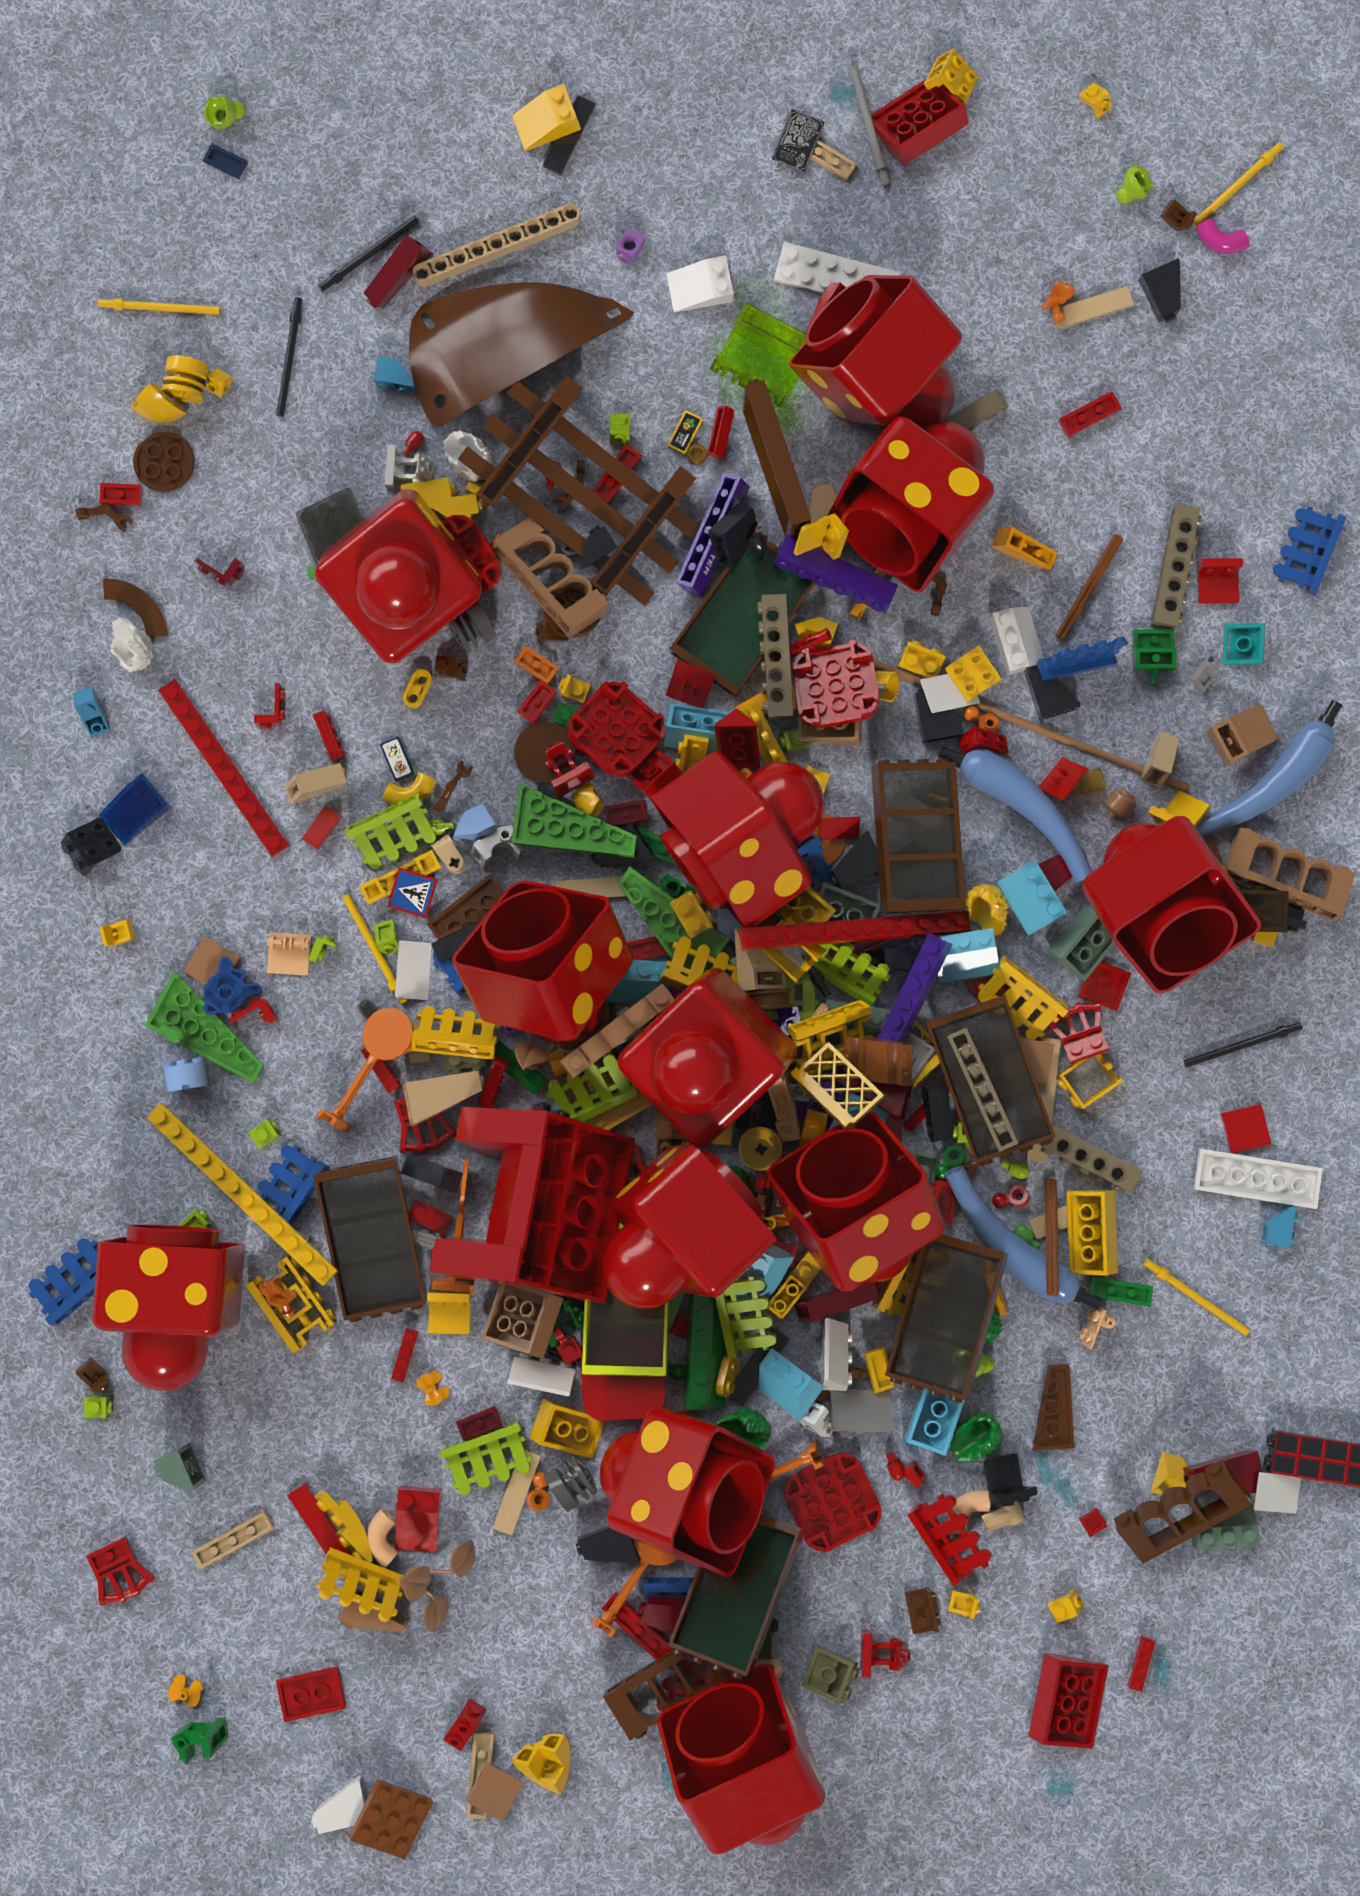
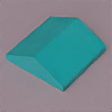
[1222,623,1266,666]

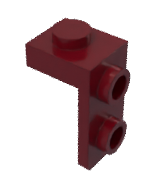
[195,558,245,586]

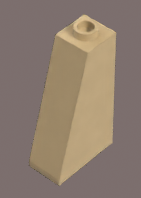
[403,1070,484,1126]

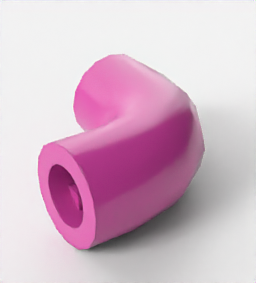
[1196,218,1249,254]

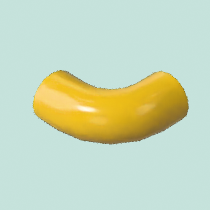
[382,772,437,805]

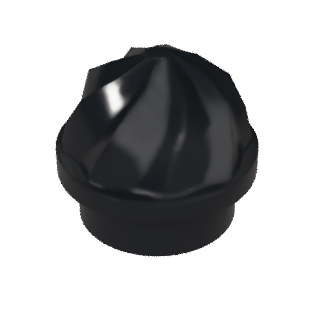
[747,534,767,555]

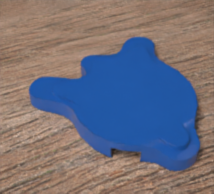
[203,957,261,1015]

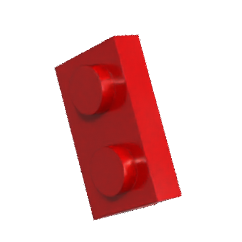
[930,1179,957,1225]

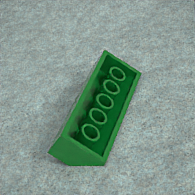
[683,1294,730,1410]

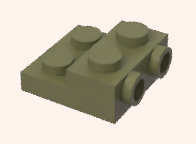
[444,1026,488,1074]
[802,1646,860,1704]

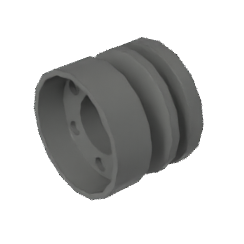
[449,601,497,654]
[544,1455,598,1512]

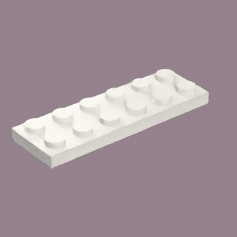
[773,242,900,294]
[1193,1149,1323,1209]

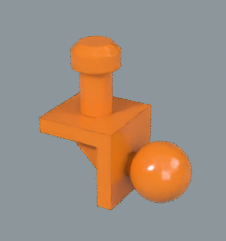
[1041,280,1075,323]
[258,1276,297,1318]

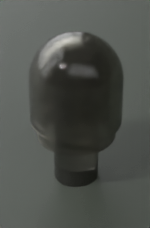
[358,999,378,1020]

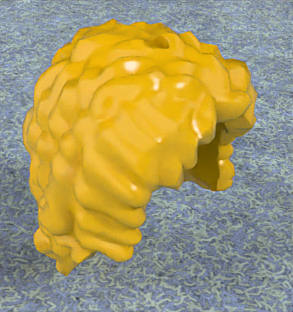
[965,884,1009,936]

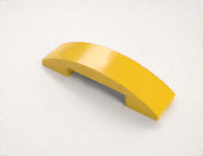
[359,850,441,905]

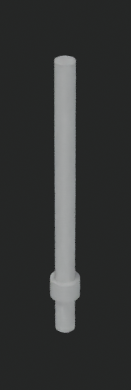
[849,67,890,186]

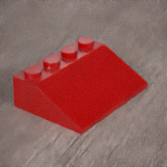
[871,79,969,166]
[1028,1653,1109,1749]

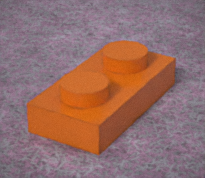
[514,645,559,685]

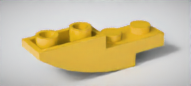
[767,1251,821,1319]
[314,1491,372,1563]

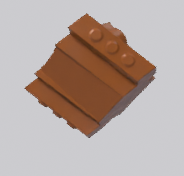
[844,1036,913,1086]

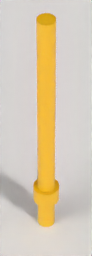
[1193,142,1284,227]
[98,298,220,315]
[342,894,408,1005]
[1143,1258,1250,1336]

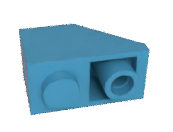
[373,356,415,394]
[73,686,110,738]
[1261,1206,1298,1248]

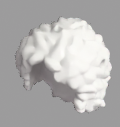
[443,430,494,482]
[110,617,154,673]

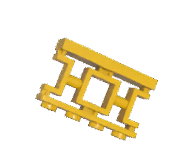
[787,1000,873,1075]
[245,1256,337,1354]

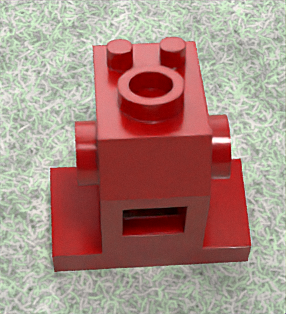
[544,741,594,798]
[861,1630,911,1677]

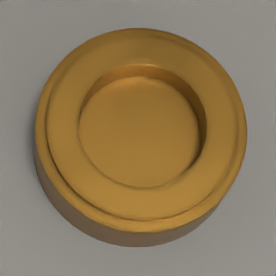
[687,444,707,465]

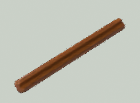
[1056,534,1123,641]
[1045,1178,1059,1297]

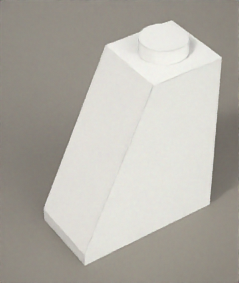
[312,1775,367,1834]

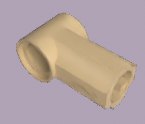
[981,1500,1026,1532]

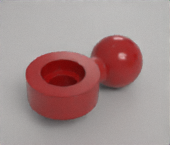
[992,1185,1030,1209]

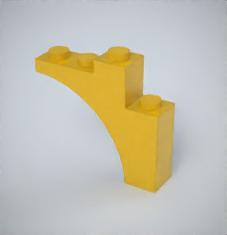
[401,477,483,523]

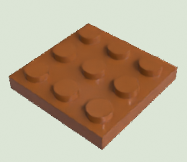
[348,1779,434,1859]

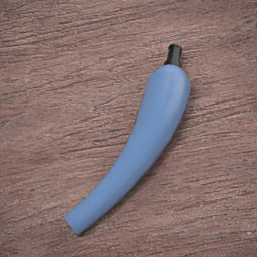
[1196,700,1343,838]
[938,746,1092,884]
[945,1166,1103,1310]

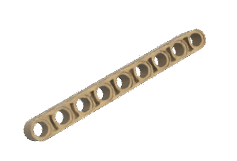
[413,204,581,287]

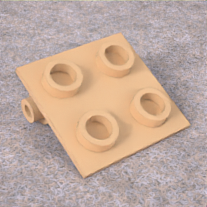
[267,932,311,976]
[1079,1307,1115,1350]

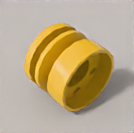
[161,355,209,403]
[739,1127,783,1172]

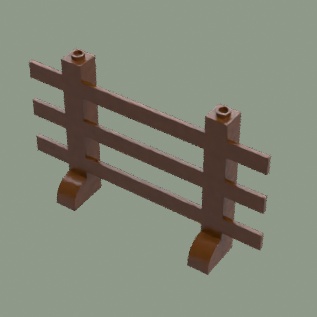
[458,375,700,606]

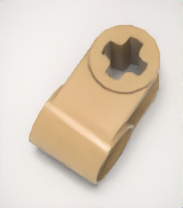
[431,834,466,874]

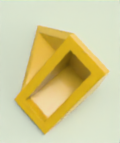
[795,616,838,651]
[1150,1451,1188,1495]

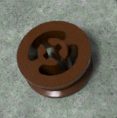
[746,988,793,1011]

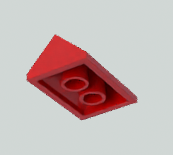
[715,708,761,769]

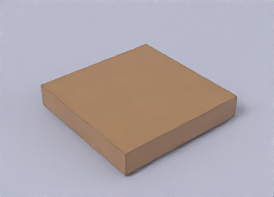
[184,936,241,984]
[466,1762,524,1821]

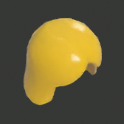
[875,671,899,702]
[572,783,604,818]

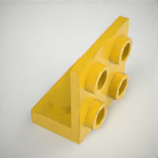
[924,48,979,104]
[793,513,849,560]
[945,645,1002,701]
[1148,791,1210,828]
[427,1291,471,1334]

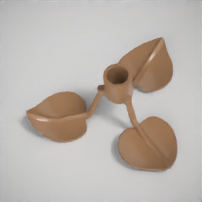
[515,1033,586,1070]
[398,1539,475,1632]

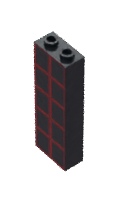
[1264,1429,1360,1487]

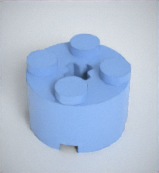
[163,1057,208,1092]

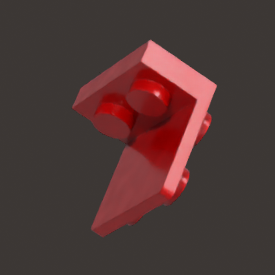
[1197,558,1243,604]

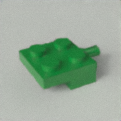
[1132,629,1177,685]

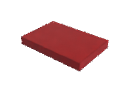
[276,1666,346,1722]

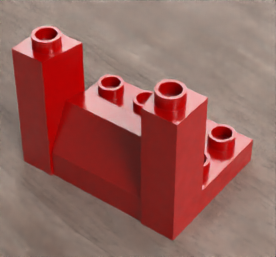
[429,1107,635,1304]

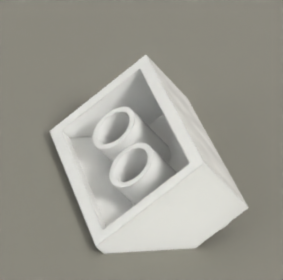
[990,607,1044,675]
[821,1318,852,1391]
[508,1352,576,1396]

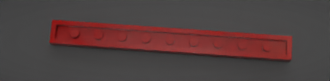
[158,679,289,857]

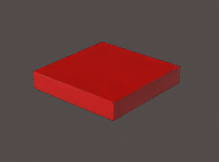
[1078,962,1131,1011]
[1220,1104,1272,1154]

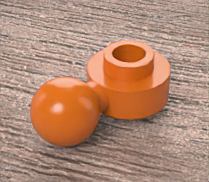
[964,706,999,732]
[527,1472,549,1511]

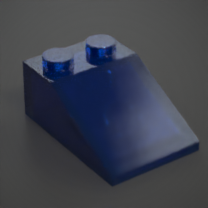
[99,773,172,846]

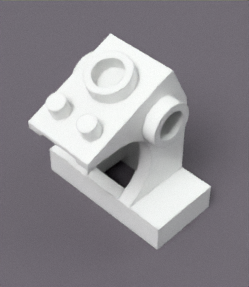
[384,445,434,490]
[470,825,522,869]
[784,1400,833,1437]

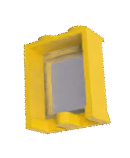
[761,916,827,982]
[1057,1054,1123,1109]

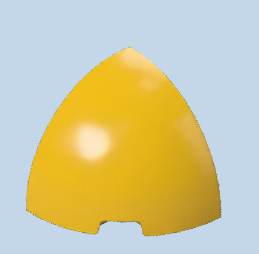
[130,382,188,423]
[512,1734,571,1795]

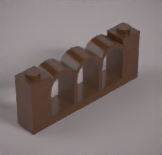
[1114,1459,1252,1563]
[603,1627,735,1740]

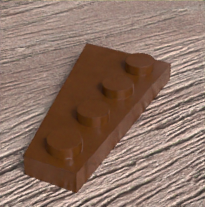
[427,874,505,940]
[1032,1364,1075,1451]

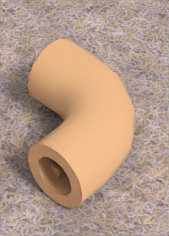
[947,1490,990,1534]
[367,1508,398,1568]

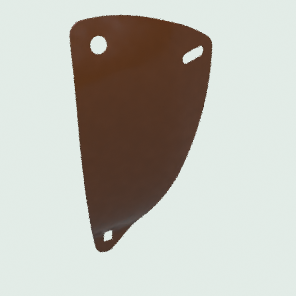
[409,282,634,427]

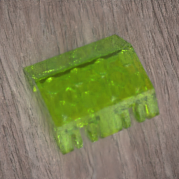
[710,302,806,408]

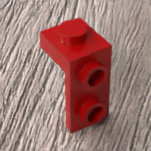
[254,683,285,730]
[959,726,1008,755]
[444,1698,487,1751]

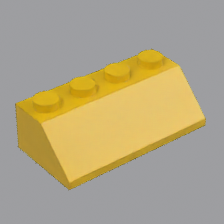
[1067,1189,1118,1276]

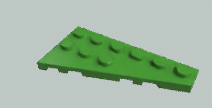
[511,783,637,858]
[618,866,730,976]
[145,971,264,1083]

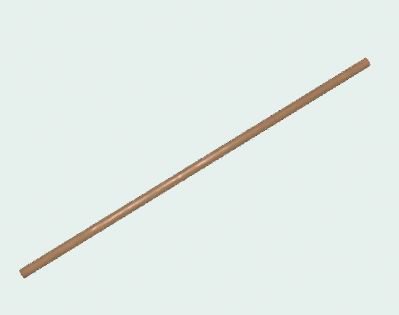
[873,659,1190,792]

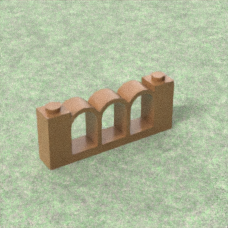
[492,517,610,639]
[1224,827,1355,922]
[560,984,675,1079]

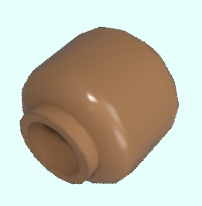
[1105,788,1136,819]

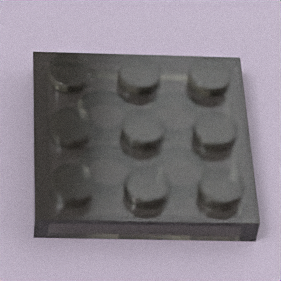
[295,487,363,566]

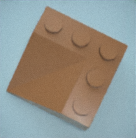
[481,1284,563,1359]

